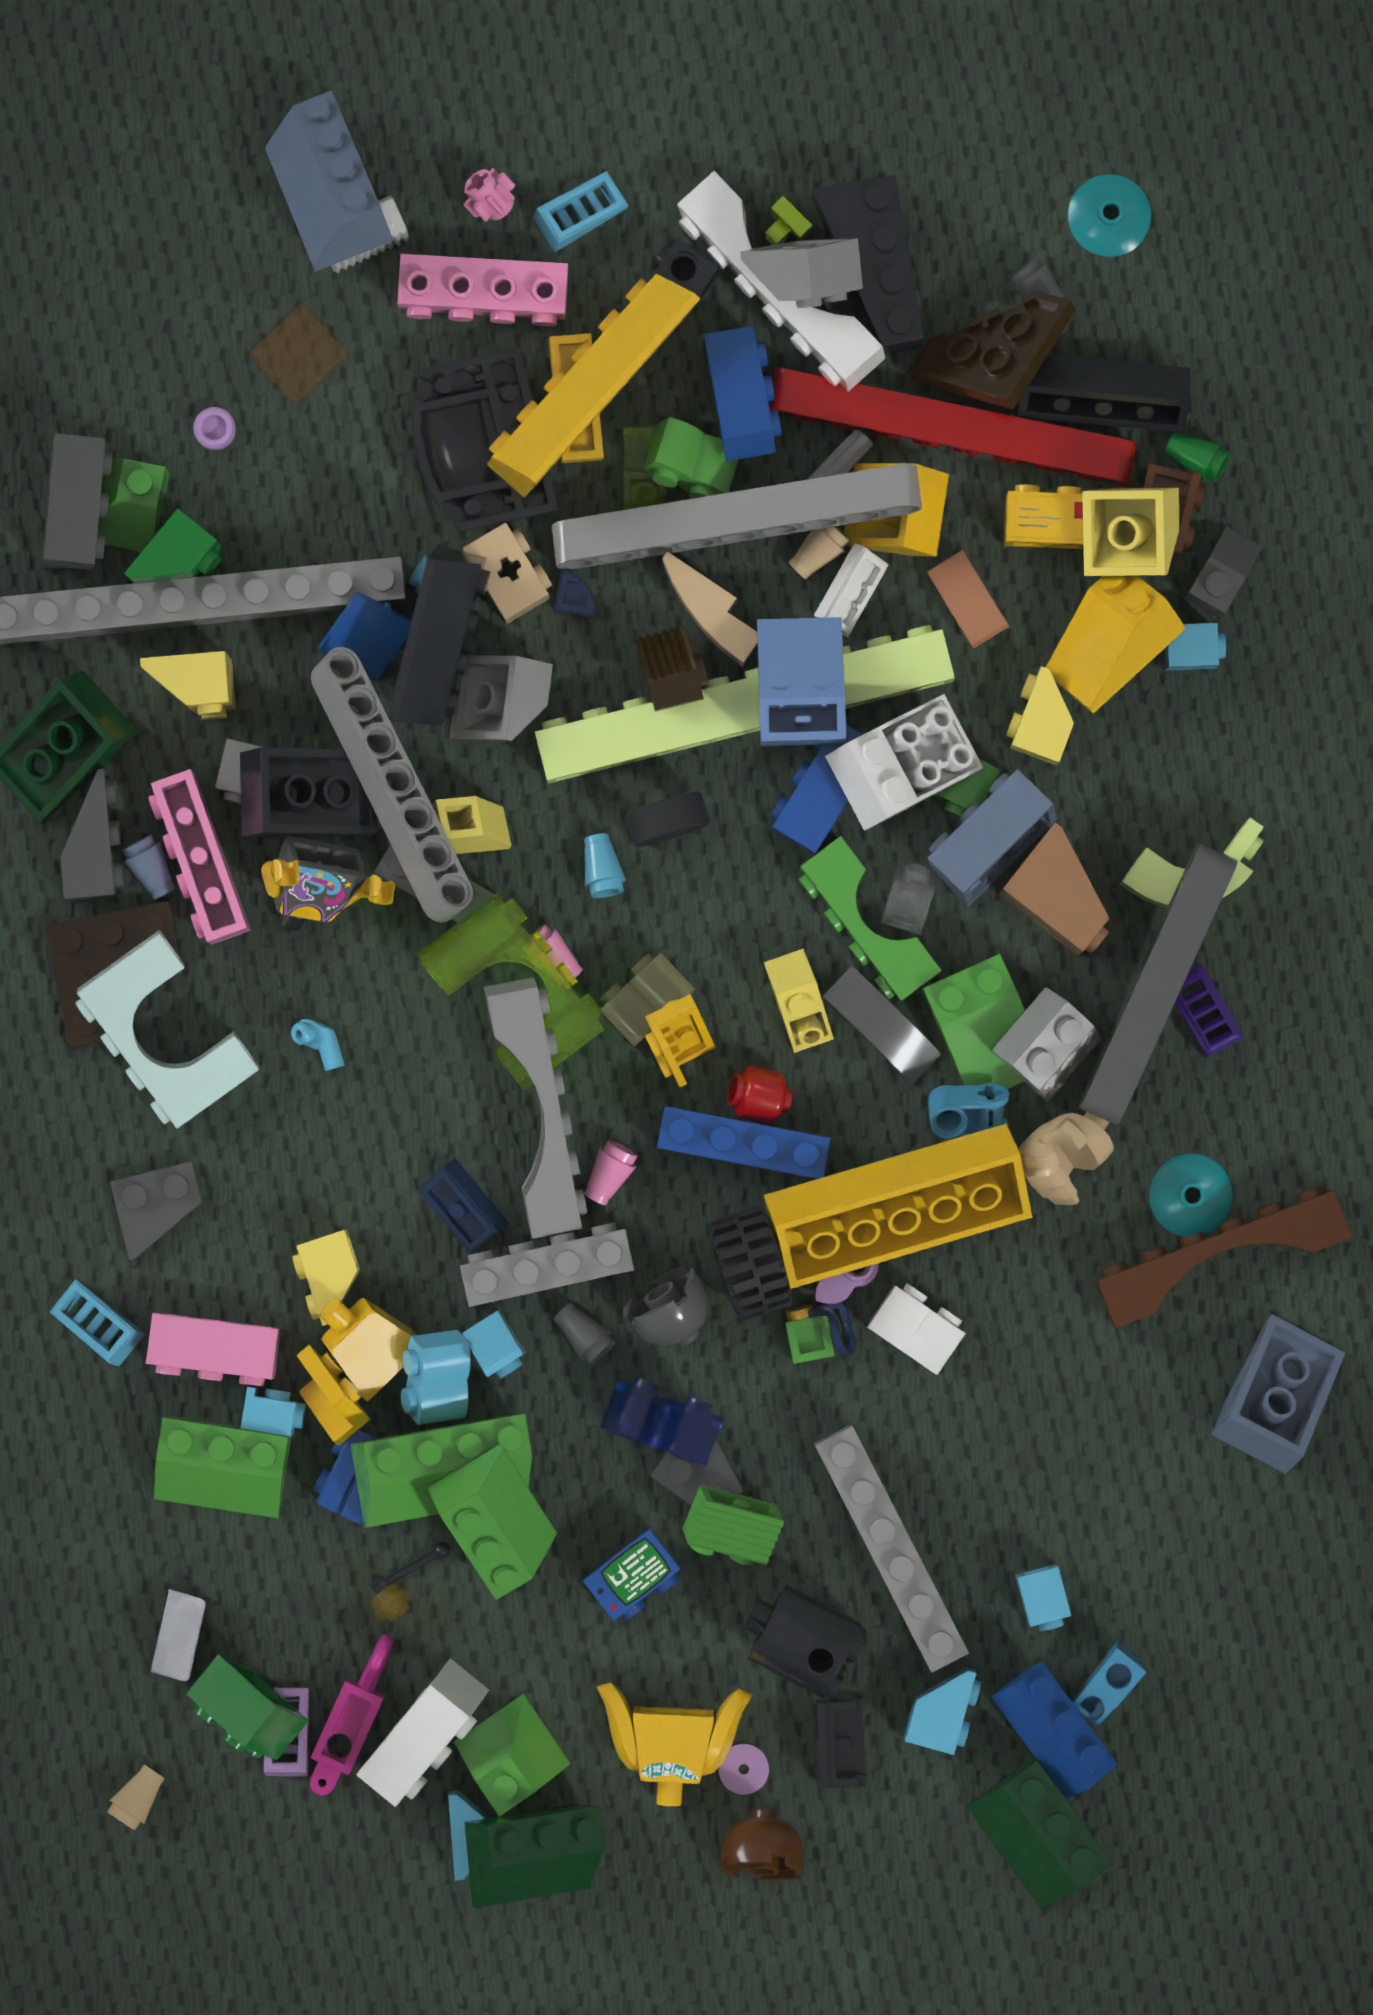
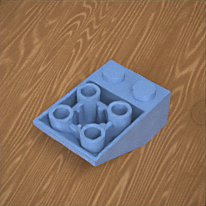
[757,617,846,746]

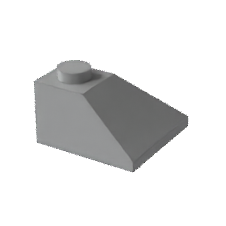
[449,655,553,741]

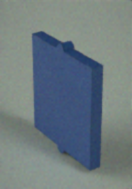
[318,591,412,680]

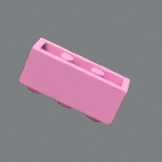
[146,1312,281,1386]

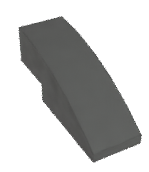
[822,966,941,1084]

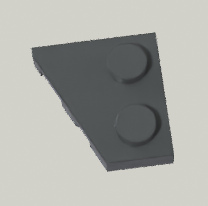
[110,1161,203,1260]

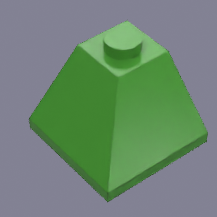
[97,458,170,552]
[454,1694,571,1817]

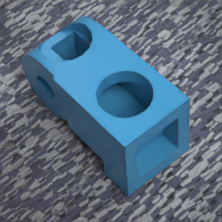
[1071,1641,1147,1727]

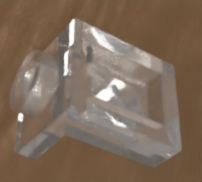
[881,863,938,935]

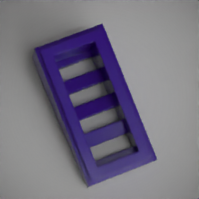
[1175,964,1244,1058]

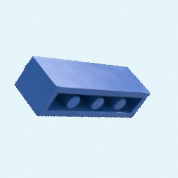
[657,1106,831,1179]

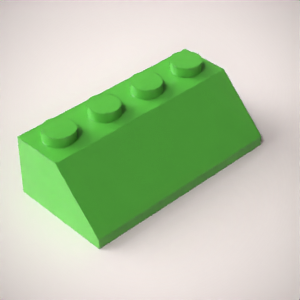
[350,1414,532,1528]

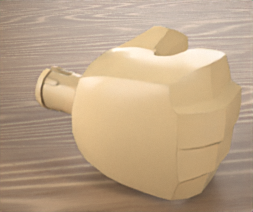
[1018,1112,1114,1205]

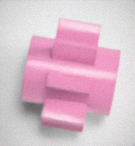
[463,168,515,222]

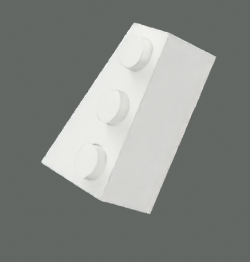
[356,1658,489,1807]

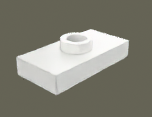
[814,543,888,637]

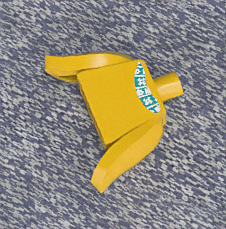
[596,1682,753,1806]

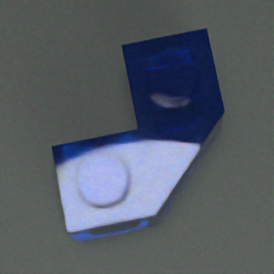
[600,1378,724,1466]

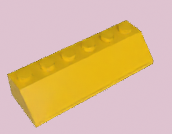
[487,274,700,498]

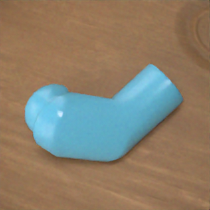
[291,1019,345,1071]

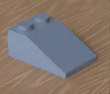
[1211,1314,1345,1474]

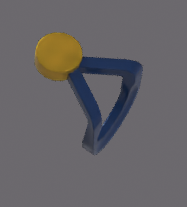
[785,1301,856,1356]

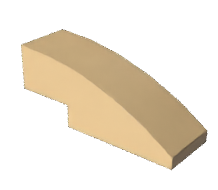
[662,552,758,667]

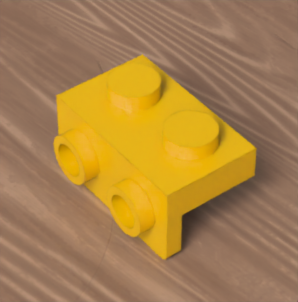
[645,994,716,1087]
[296,1345,370,1445]

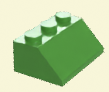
[154,1416,292,1518]
[427,1444,557,1600]

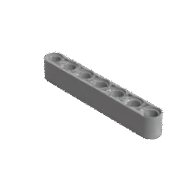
[311,647,473,923]

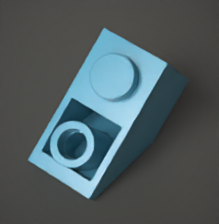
[462,1310,526,1379]
[903,1667,981,1755]

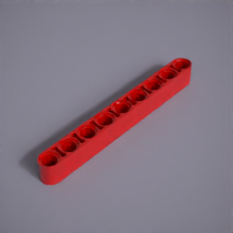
[768,368,1137,486]

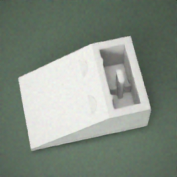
[825,694,983,831]

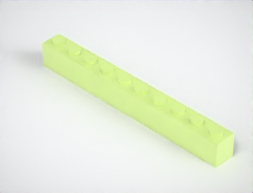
[535,625,955,784]

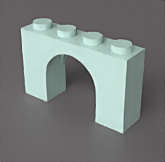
[75,930,259,1129]

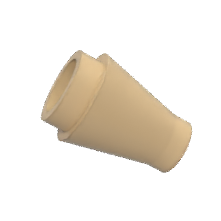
[788,526,850,580]
[107,1765,165,1831]

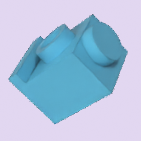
[240,1386,306,1437]

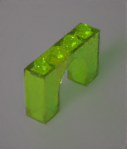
[418,892,605,1091]

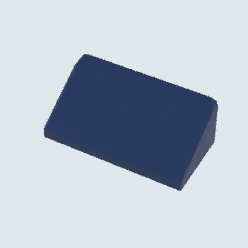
[418,1158,509,1254]

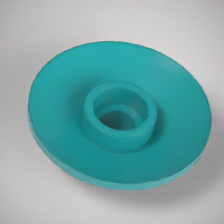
[1068,174,1151,257]
[1149,1154,1233,1237]

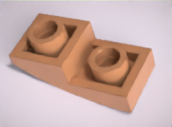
[927,550,1009,648]

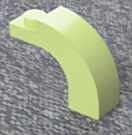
[1120,818,1264,907]

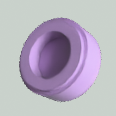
[193,407,236,450]

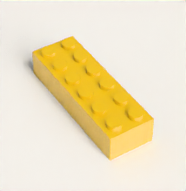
[764,1124,1032,1289]

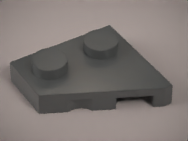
[650,1410,743,1506]

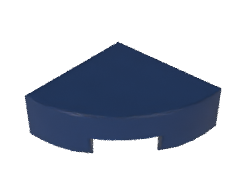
[553,569,595,619]

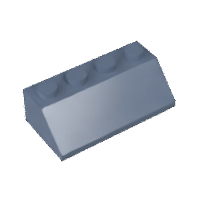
[265,90,393,272]

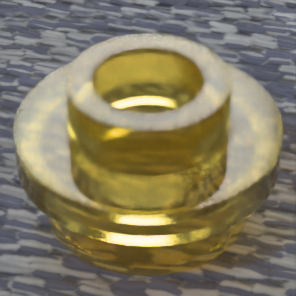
[371,1583,411,1622]

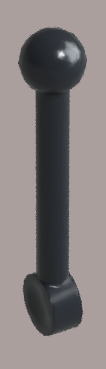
[372,1542,450,1595]

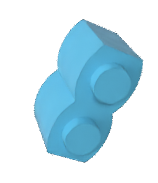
[401,1330,470,1425]

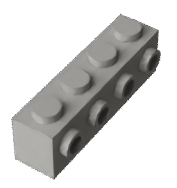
[460,1222,635,1307]

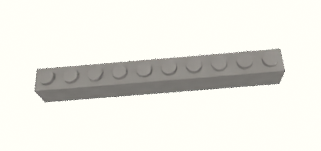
[0,557,408,645]

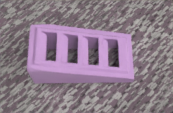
[264,1688,309,1776]

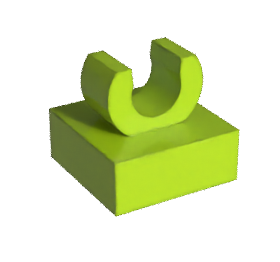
[765,196,813,245]

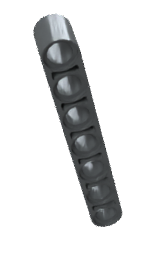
[1078,842,1238,1125]

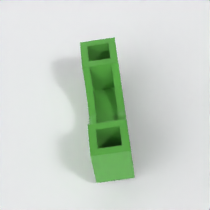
[798,836,942,1002]

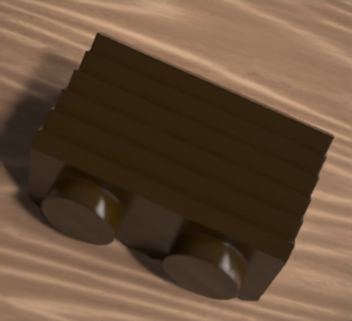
[636,626,709,712]

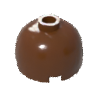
[719,1810,805,1881]

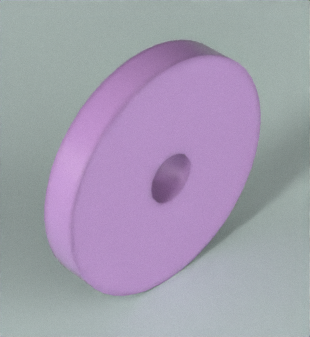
[718,1744,769,1795]

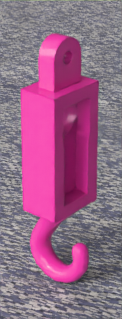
[310,1634,394,1796]

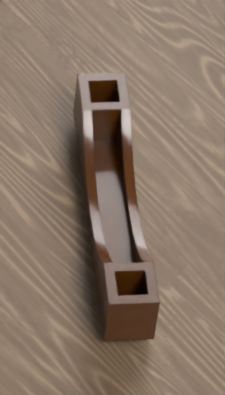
[1095,1186,1353,1328]

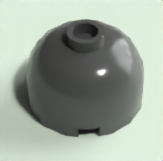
[623,1266,709,1346]

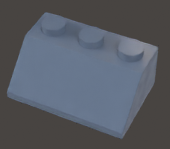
[927,769,1057,907]

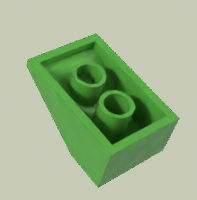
[921,954,1025,1098]

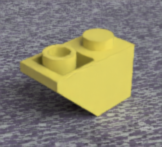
[1006,666,1074,766]
[432,796,511,854]
[764,949,834,1053]
[292,1230,360,1326]

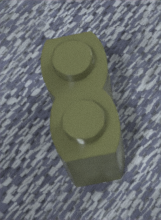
[599,952,695,1048]

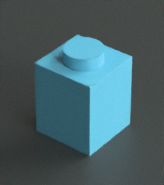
[1164,623,1226,670]
[1015,1564,1071,1631]

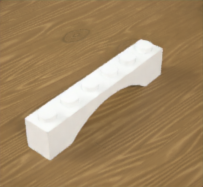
[677,171,885,392]

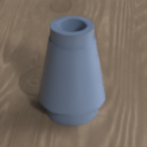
[122,834,176,900]

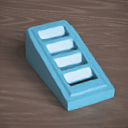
[533,171,628,252]
[50,1279,145,1366]

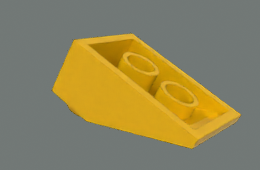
[1045,575,1186,714]

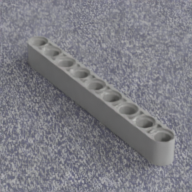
[552,464,922,569]

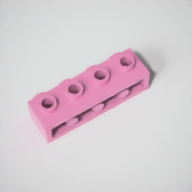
[397,254,569,326]
[148,769,251,945]

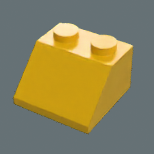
[844,463,949,557]

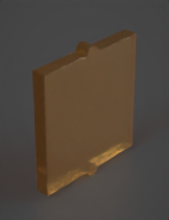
[249,305,349,404]

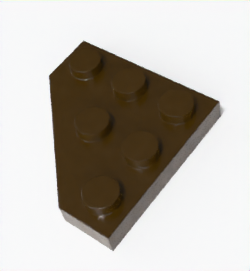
[908,291,1076,409]
[46,901,178,1049]

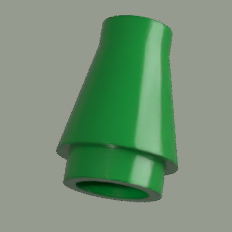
[1165,432,1230,483]

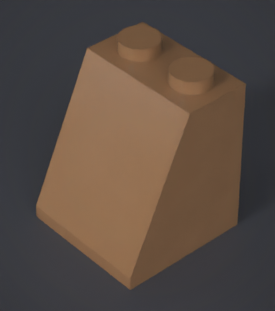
[998,822,1109,956]

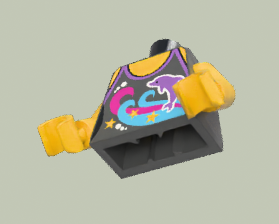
[261,835,395,931]

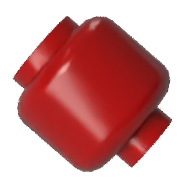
[727,1065,792,1124]

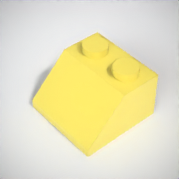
[1082,488,1179,576]
[140,651,236,720]

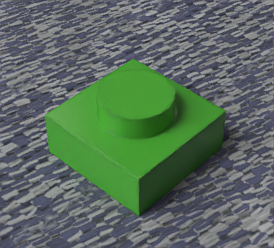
[785,1316,835,1364]

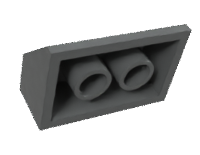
[41,433,113,569]

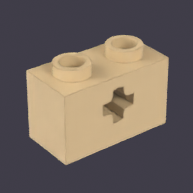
[463,523,552,624]

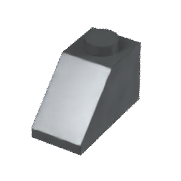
[1185,526,1262,619]

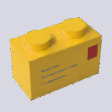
[1003,484,1084,549]

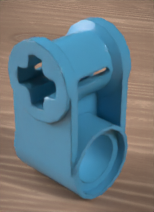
[927,1083,1009,1139]

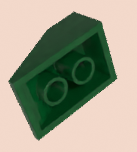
[0,671,138,823]

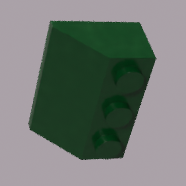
[967,1756,1113,1909]
[464,1804,604,1908]

